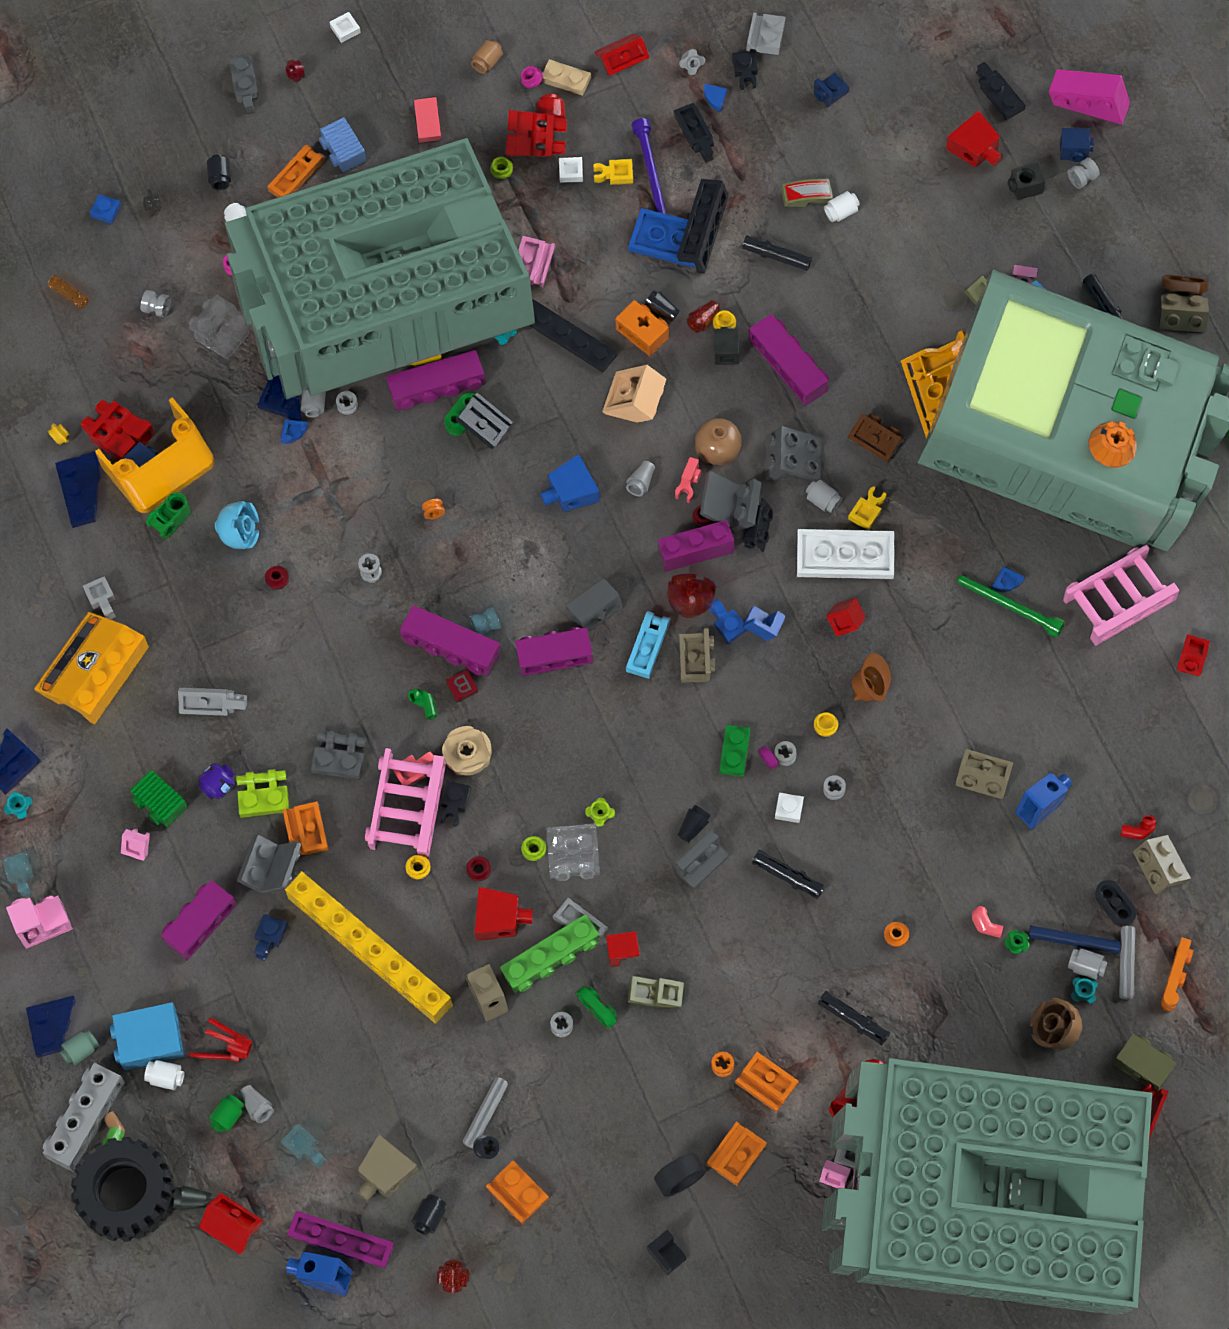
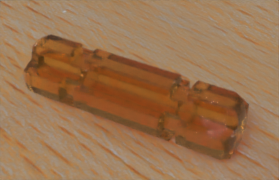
[48,275,89,308]

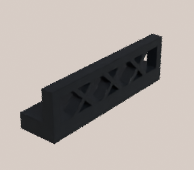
[677,179,729,274]

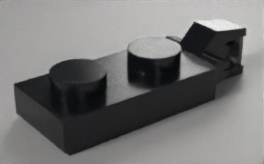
[976,62,1026,120]
[673,103,714,163]

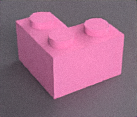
[6,896,73,949]

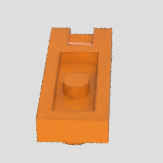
[267,145,326,198]
[1160,937,1194,1012]

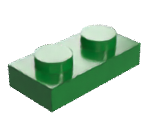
[719,725,751,777]

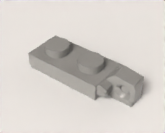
[178,688,247,716]

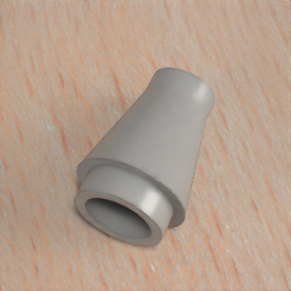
[626,461,655,497]
[239,1085,274,1123]

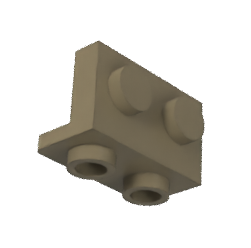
[1159,294,1209,332]
[679,628,715,683]
[1133,835,1191,894]

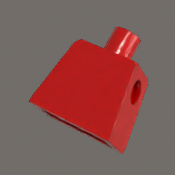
[946,111,1003,167]
[475,887,533,940]

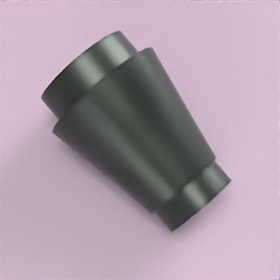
[174,1185,212,1211]

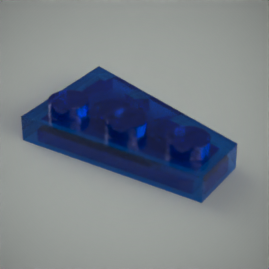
[55,452,101,528]

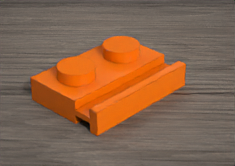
[283,801,329,856]
[735,1052,799,1113]
[707,1121,767,1186]
[486,1161,549,1225]

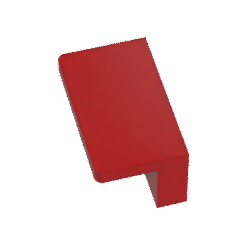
[594,33,650,76]
[199,1193,263,1254]

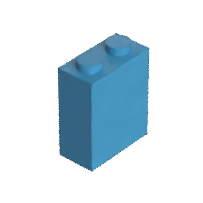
[110,1002,185,1070]

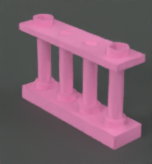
[1063,545,1180,646]
[365,748,446,858]

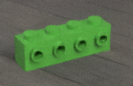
[499,914,600,994]

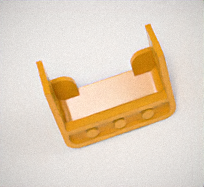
[95,397,214,513]

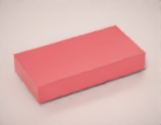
[414,97,442,143]

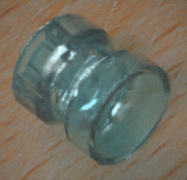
[469,607,501,636]

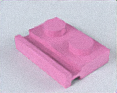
[518,236,555,288]

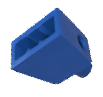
[539,455,600,511]
[1015,773,1072,830]
[286,1252,353,1296]

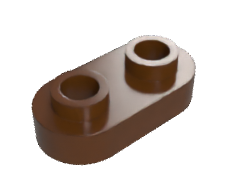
[1161,275,1209,296]

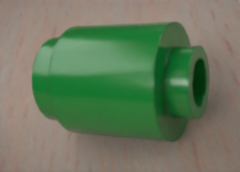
[208,1094,245,1134]

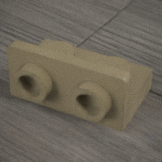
[955,749,1013,799]

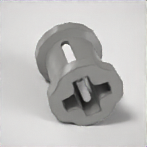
[358,553,382,583]

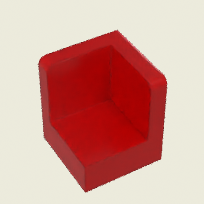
[826,597,866,637]
[606,931,640,967]

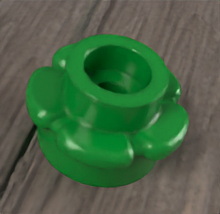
[1005,930,1030,954]

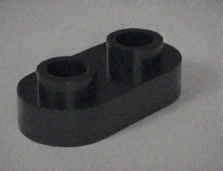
[1095,880,1136,927]

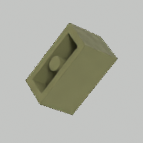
[1113,1034,1176,1091]

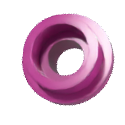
[521,66,543,88]

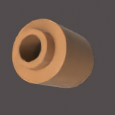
[471,40,503,74]

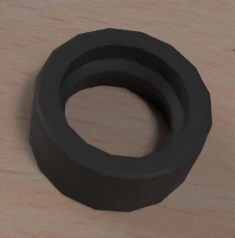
[654,1153,706,1197]

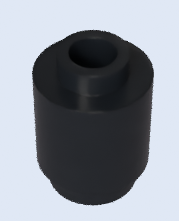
[207,154,231,190]
[411,1194,446,1235]

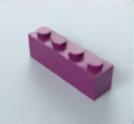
[749,314,829,406]
[386,350,486,411]
[400,605,501,676]

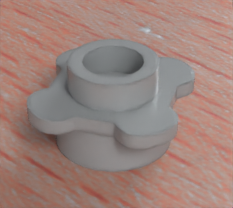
[679,49,705,75]

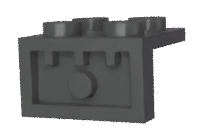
[700,471,762,532]
[237,835,301,893]

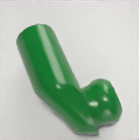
[408,689,438,720]

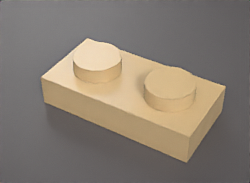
[541,59,591,96]

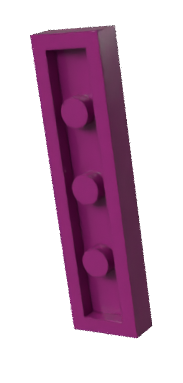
[287,1211,394,1269]

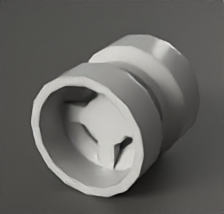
[1067,157,1100,189]
[140,289,171,318]

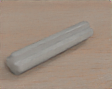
[1119,926,1135,1000]
[463,1077,508,1149]

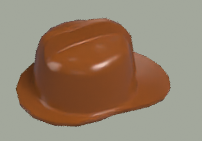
[851,653,891,702]

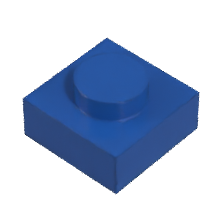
[90,194,121,224]

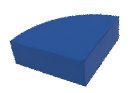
[704,84,727,112]
[280,419,309,444]
[992,566,1025,592]

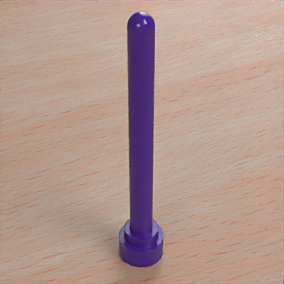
[631,118,667,214]

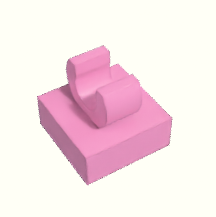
[1013,265,1038,284]
[121,829,150,861]
[819,1160,851,1188]

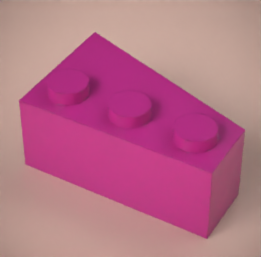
[1049,69,1130,125]

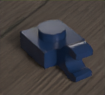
[254,914,288,961]

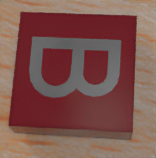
[446,670,478,703]

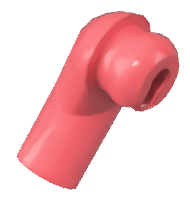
[972,906,1004,938]

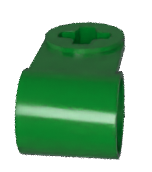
[146,492,191,539]

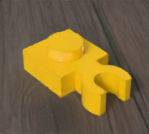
[593,159,633,185]
[848,486,886,531]

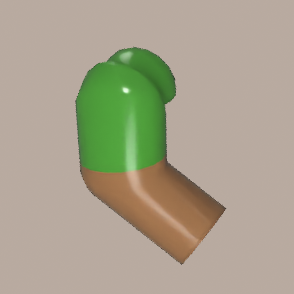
[103,1111,125,1146]

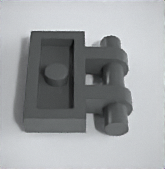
[311,730,367,779]

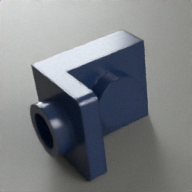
[814,73,849,107]

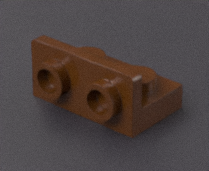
[847,413,906,463]

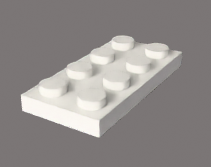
[797,529,894,579]

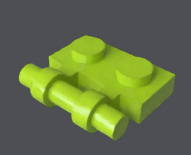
[236,769,289,818]

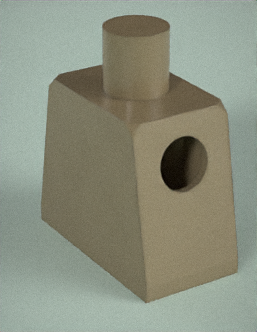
[466,964,509,1022]
[356,1135,419,1202]

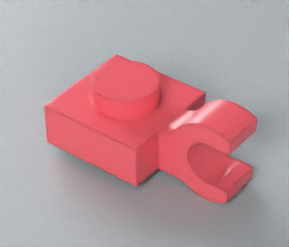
[675,457,702,503]
[392,752,434,786]

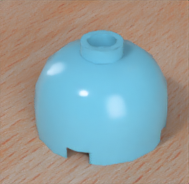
[215,501,259,549]

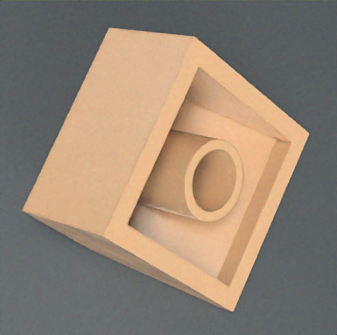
[602,365,666,423]

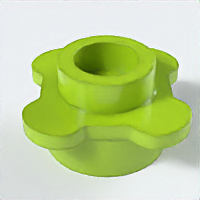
[585,798,615,827]

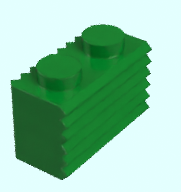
[130,769,188,828]

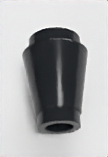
[644,291,680,322]
[677,805,711,843]

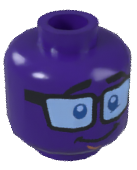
[198,763,235,800]

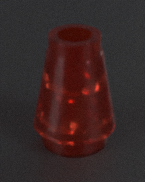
[687,300,720,333]

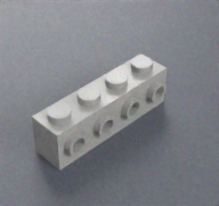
[43,1063,125,1172]

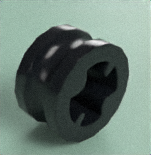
[473,1135,499,1159]

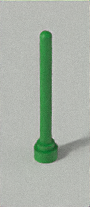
[957,575,1065,638]

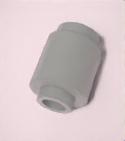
[301,388,326,417]
[806,480,843,514]
[1068,949,1107,980]

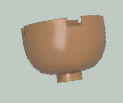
[695,418,742,466]
[1030,998,1082,1051]

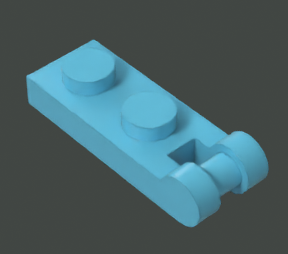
[626,611,671,679]

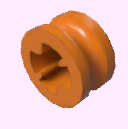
[422,499,445,519]
[711,1052,734,1077]

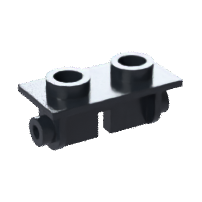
[743,498,773,552]

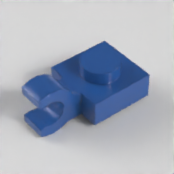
[709,598,748,644]

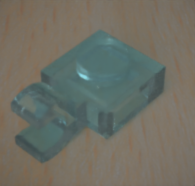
[2,852,34,898]
[280,1124,326,1168]

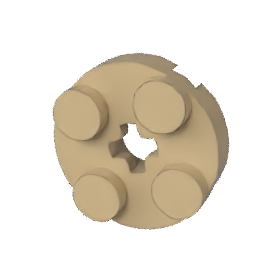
[442,726,492,776]

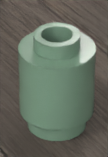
[59,1029,99,1066]

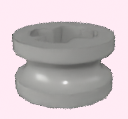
[336,391,358,415]
[774,741,797,766]
[823,775,846,800]
[550,1012,573,1037]

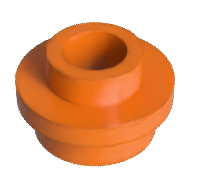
[884,922,909,947]

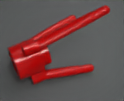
[188,1018,252,1063]

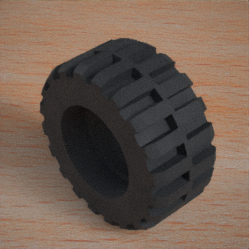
[71,1137,175,1242]

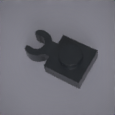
[732,51,758,90]
[440,781,471,827]

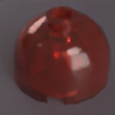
[667,574,716,618]

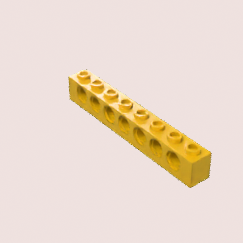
[285,871,453,1024]

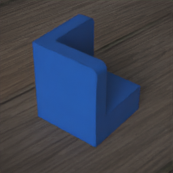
[743,606,786,641]

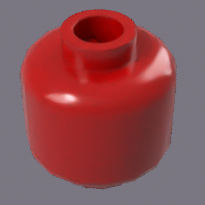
[535,94,566,127]

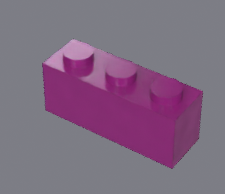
[658,520,734,572]
[515,627,593,677]
[161,880,237,961]

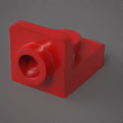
[1177,634,1210,676]

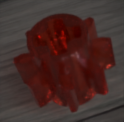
[437,1260,469,1293]

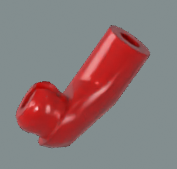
[1120,815,1156,840]

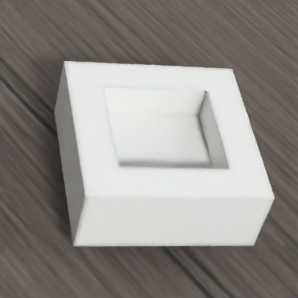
[330,12,361,43]
[559,157,583,183]
[775,793,804,823]

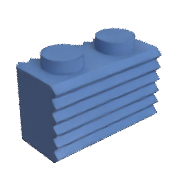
[319,117,367,173]

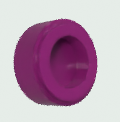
[758,745,779,770]

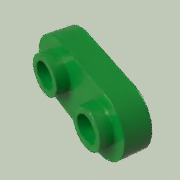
[444,393,474,436]
[575,986,617,1030]

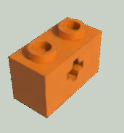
[615,300,669,357]

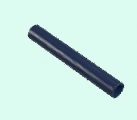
[1028,925,1121,954]

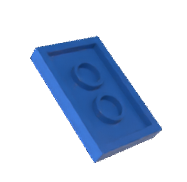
[628,208,695,268]

